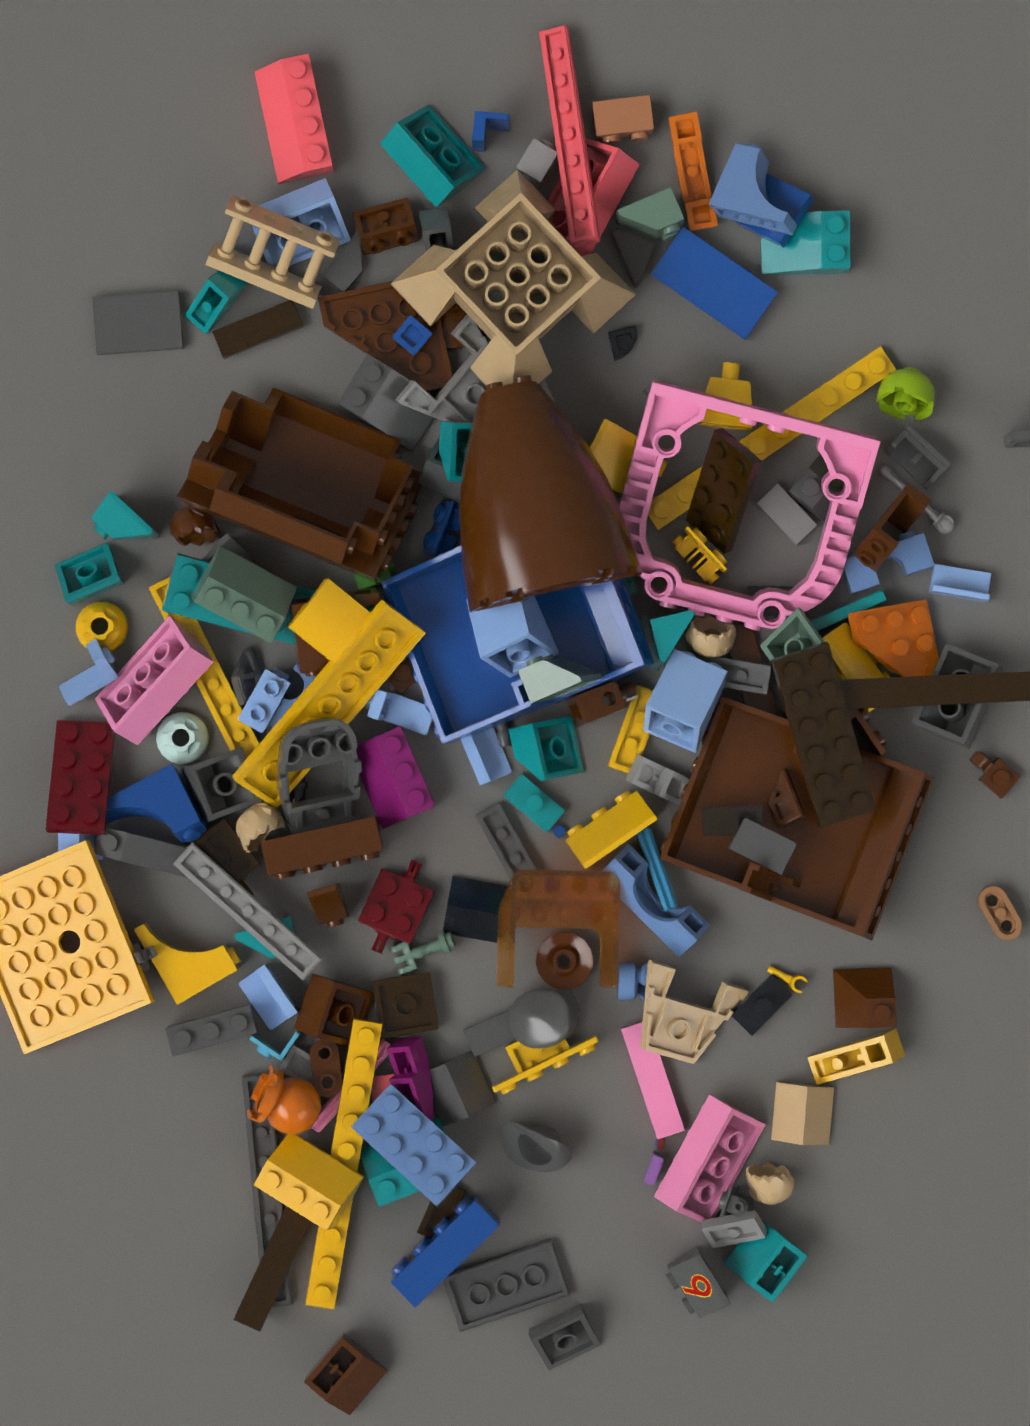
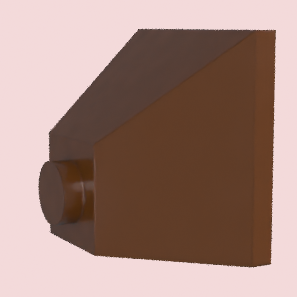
[833,967,897,1028]

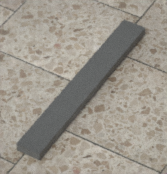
[242,1073,293,1307]

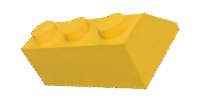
[822,622,890,713]
[565,790,657,869]
[254,1134,364,1231]

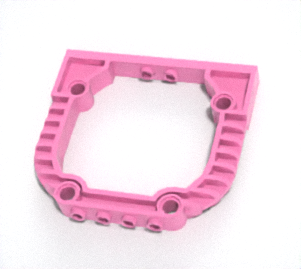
[619,379,880,631]

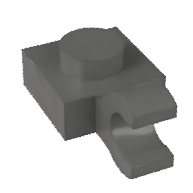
[132,943,158,972]

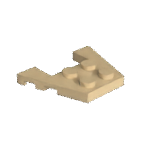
[641,959,749,1064]

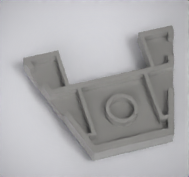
[395,314,488,423]

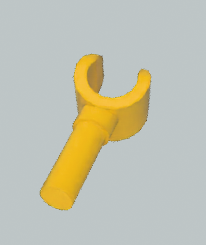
[767,965,808,993]

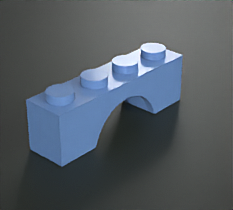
[596,844,711,957]

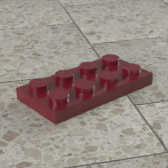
[46,720,115,835]

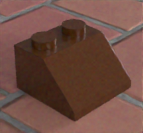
[294,973,374,1046]

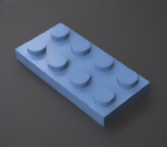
[351,1084,477,1207]

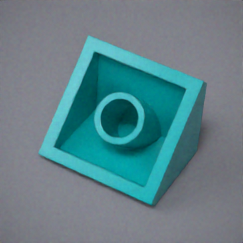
[55,542,125,606]
[648,610,695,666]

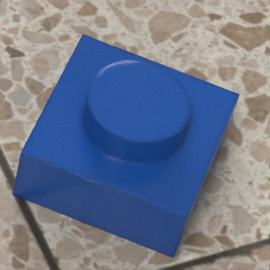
[392,315,433,357]

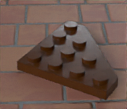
[318,281,452,392]

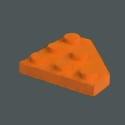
[848,599,939,677]

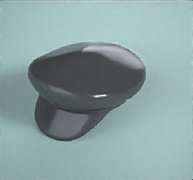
[509,989,579,1048]

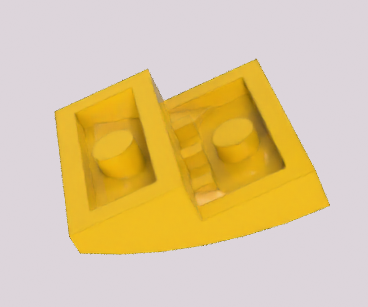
[288,578,370,662]

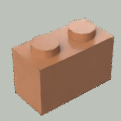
[592,95,654,145]

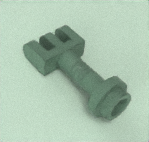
[389,931,456,975]

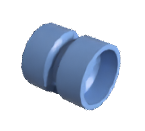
[617,962,648,1001]

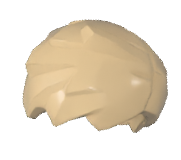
[684,614,736,658]
[236,801,285,853]
[746,1162,795,1205]

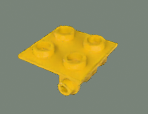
[672,526,727,584]

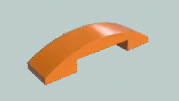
[668,111,718,231]

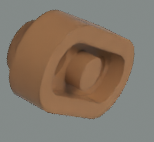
[977,886,1022,940]

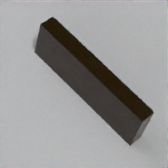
[212,300,303,359]

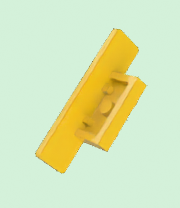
[492,1034,599,1095]

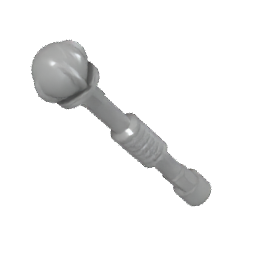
[878,464,954,534]

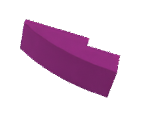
[386,1037,433,1122]

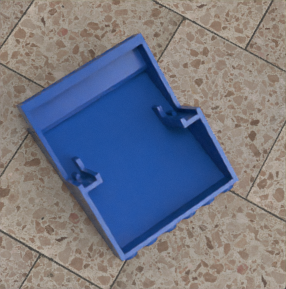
[381,546,655,744]

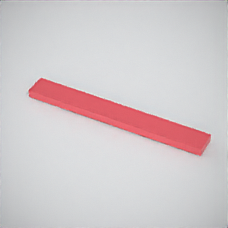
[539,25,601,248]

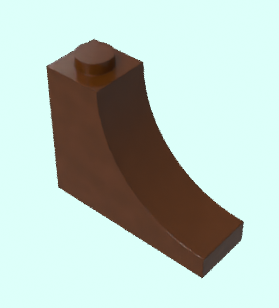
[290,587,380,676]

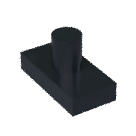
[732,974,792,1036]

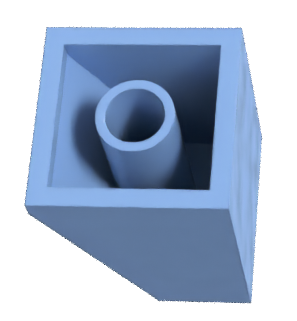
[466,596,559,678]
[643,649,728,753]

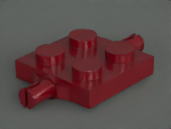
[358,860,435,954]

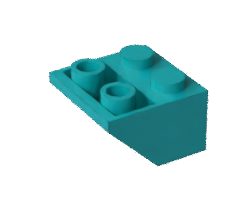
[724,1219,808,1303]

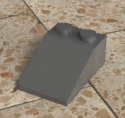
[338,354,435,452]

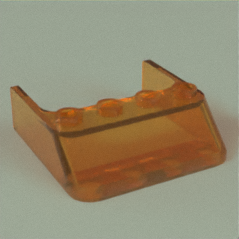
[496,869,620,988]

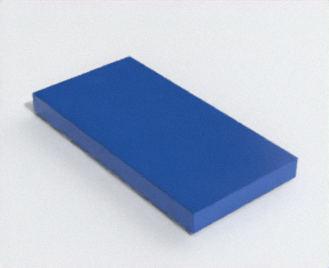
[651,226,778,340]

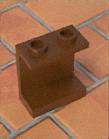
[853,483,931,572]

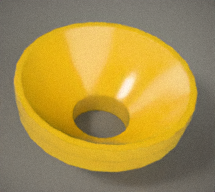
[76,601,128,652]

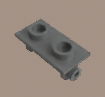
[718,1186,754,1217]

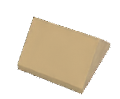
[771,1082,834,1145]

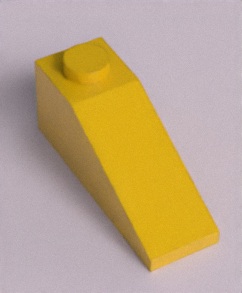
[807,1028,906,1085]

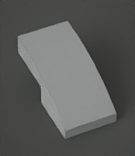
[625,754,690,806]

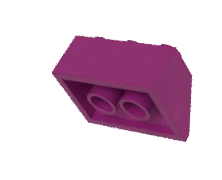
[356,726,436,829]

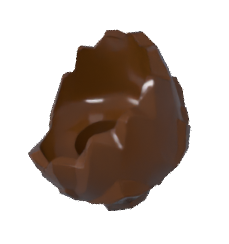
[170,506,220,546]

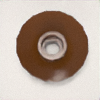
[536,932,593,990]

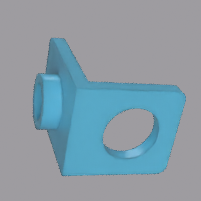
[249,1030,301,1061]

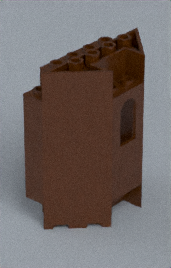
[177,387,422,584]

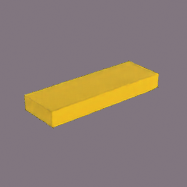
[608,685,653,773]

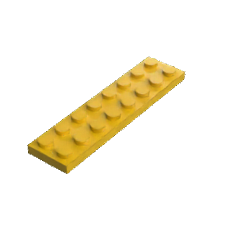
[232,599,426,809]

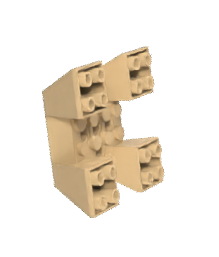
[391,169,636,386]

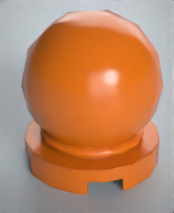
[247,1065,321,1135]

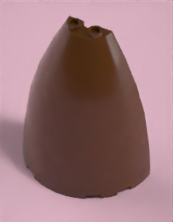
[459,375,642,613]

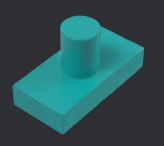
[503,773,565,833]

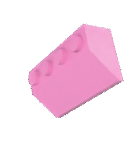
[95,616,214,745]
[654,1094,766,1223]

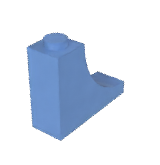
[709,143,797,235]

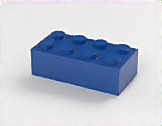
[390,1194,500,1308]

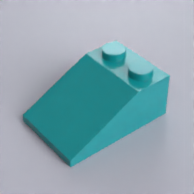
[761,211,851,275]

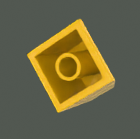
[590,419,668,498]

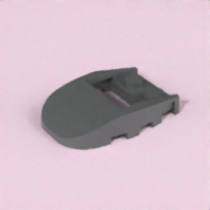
[277,718,362,835]

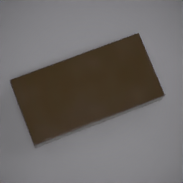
[417,1186,467,1239]

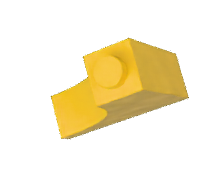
[134,923,241,1005]

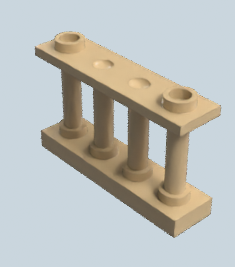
[205,195,340,309]

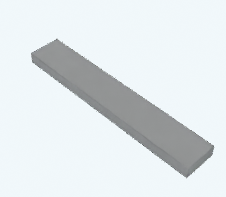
[173,842,323,980]

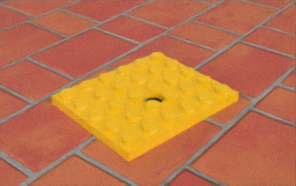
[0,839,155,1055]

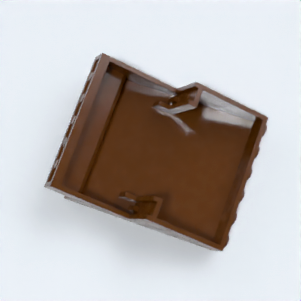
[660,697,934,940]

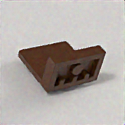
[848,709,887,756]

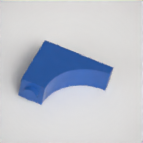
[106,764,207,844]

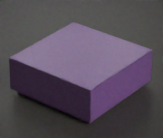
[643,1152,664,1186]

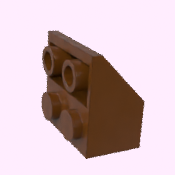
[304,1333,388,1415]

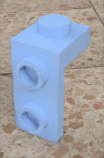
[59,639,119,706]
[238,668,293,733]
[366,689,433,735]

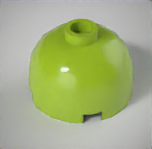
[876,367,935,421]

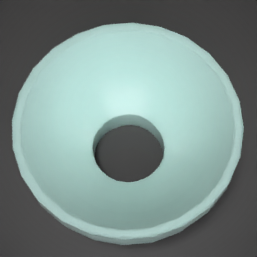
[156,712,209,764]

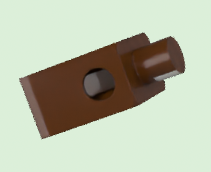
[566,681,637,728]

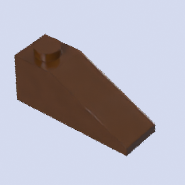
[307,883,349,928]

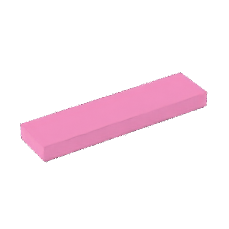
[621,1021,685,1140]

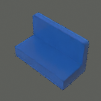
[472,111,510,152]

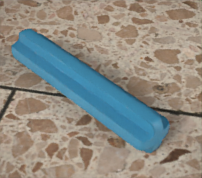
[637,828,678,911]

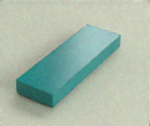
[810,590,887,632]

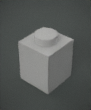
[516,138,558,188]

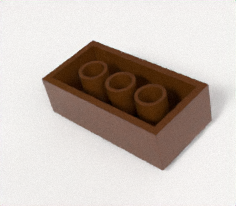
[261,816,385,880]

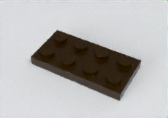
[685,427,762,554]

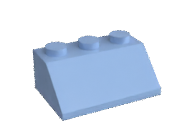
[251,178,351,267]

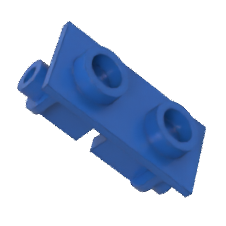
[422,500,460,557]

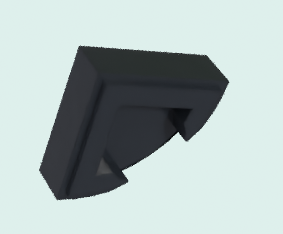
[608,325,637,361]

